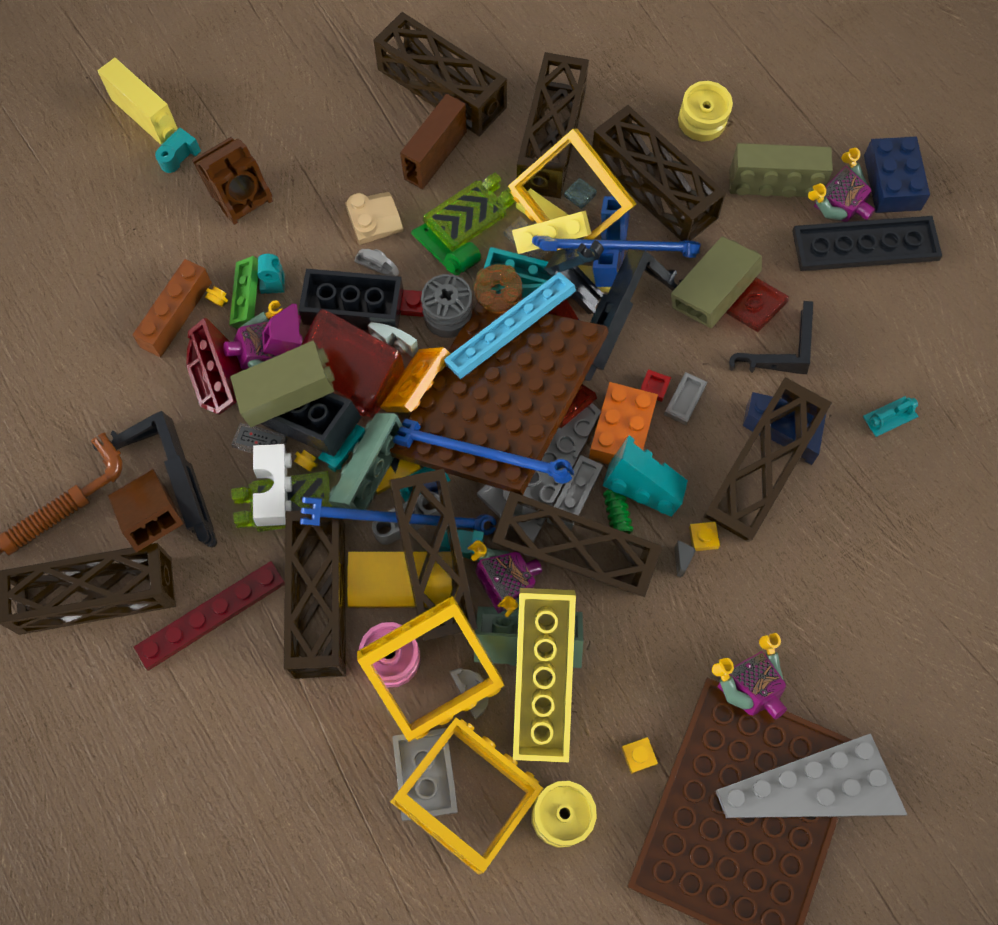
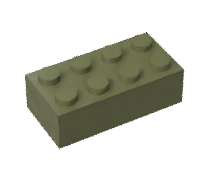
[729,143,833,198]

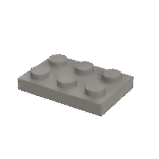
[392,728,458,822]

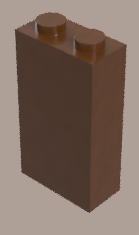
[400,94,467,190]
[108,469,184,553]

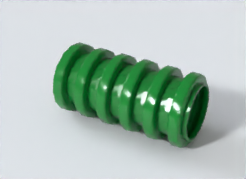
[603,489,634,534]

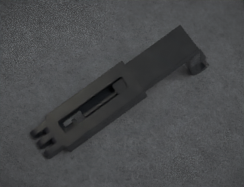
[584,249,683,381]
[92,411,217,548]

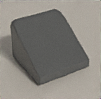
[674,540,696,578]

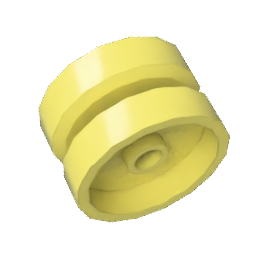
[678,81,733,142]
[531,781,597,848]

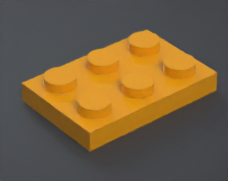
[380,347,451,413]

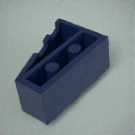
[743,392,826,465]

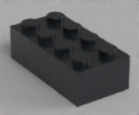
[298,269,403,330]
[261,393,362,457]

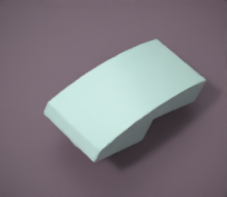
[368,322,418,357]

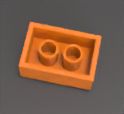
[589,382,658,465]

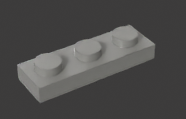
[547,455,603,531]

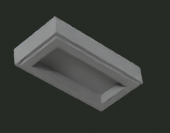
[664,372,707,425]

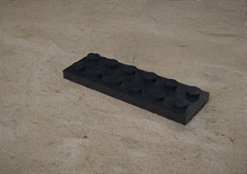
[792,216,942,271]

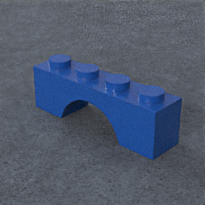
[592,196,630,287]

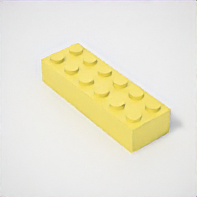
[513,588,576,762]

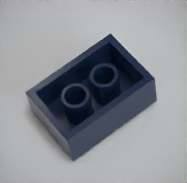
[864,136,930,213]

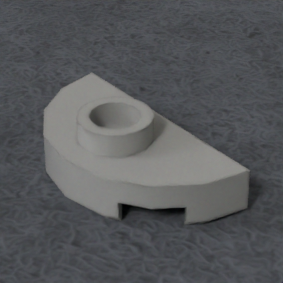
[355,249,399,276]
[449,668,489,720]

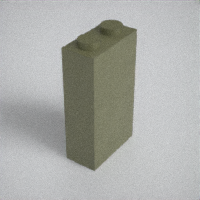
[671,236,762,329]
[230,340,335,427]

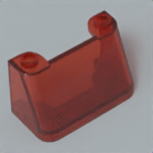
[302,309,404,418]

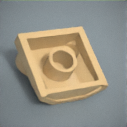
[345,192,403,245]

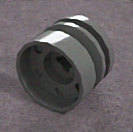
[421,274,473,338]

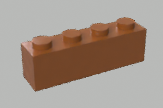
[132,259,212,358]

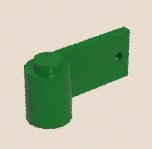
[411,219,481,275]

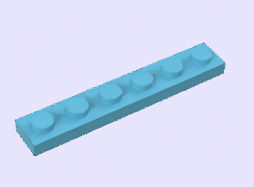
[444,272,576,379]

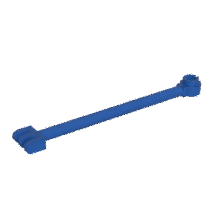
[532,235,701,258]
[393,419,574,484]
[300,497,497,535]

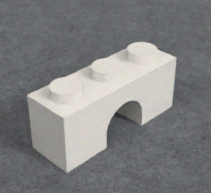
[253,444,292,526]

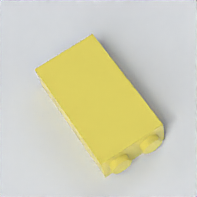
[97,58,178,145]

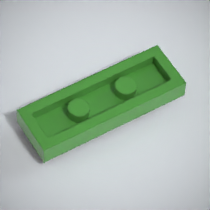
[229,256,258,329]

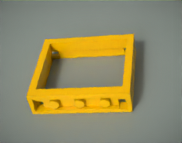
[508,128,636,250]
[357,596,505,742]
[390,717,544,875]

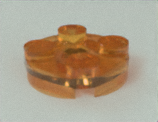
[474,264,523,313]

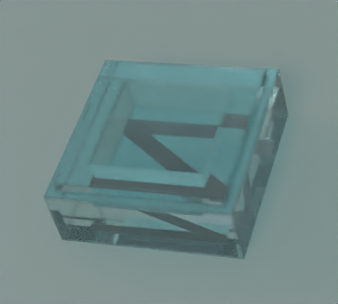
[564,177,597,209]

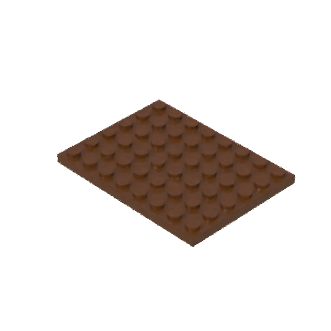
[390,299,609,495]
[627,677,852,925]

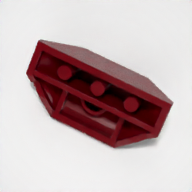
[186,318,242,415]

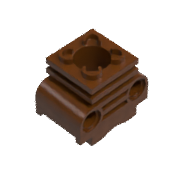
[192,137,273,225]

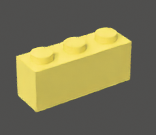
[512,210,591,254]

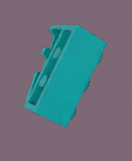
[477,247,552,300]
[602,435,688,517]

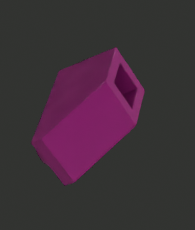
[262,304,302,355]

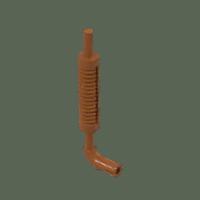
[0,432,122,556]

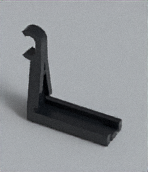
[544,240,604,314]
[729,301,813,374]

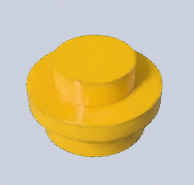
[205,286,228,307]
[294,450,318,472]

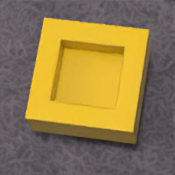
[689,522,720,551]
[621,737,658,774]

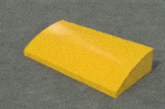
[347,552,453,608]

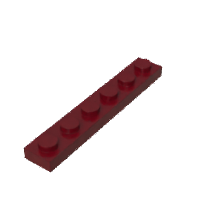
[134,561,285,671]

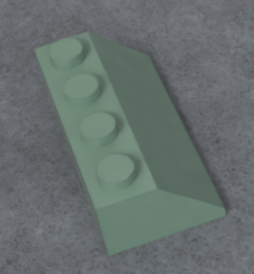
[329,413,403,521]
[474,606,584,668]

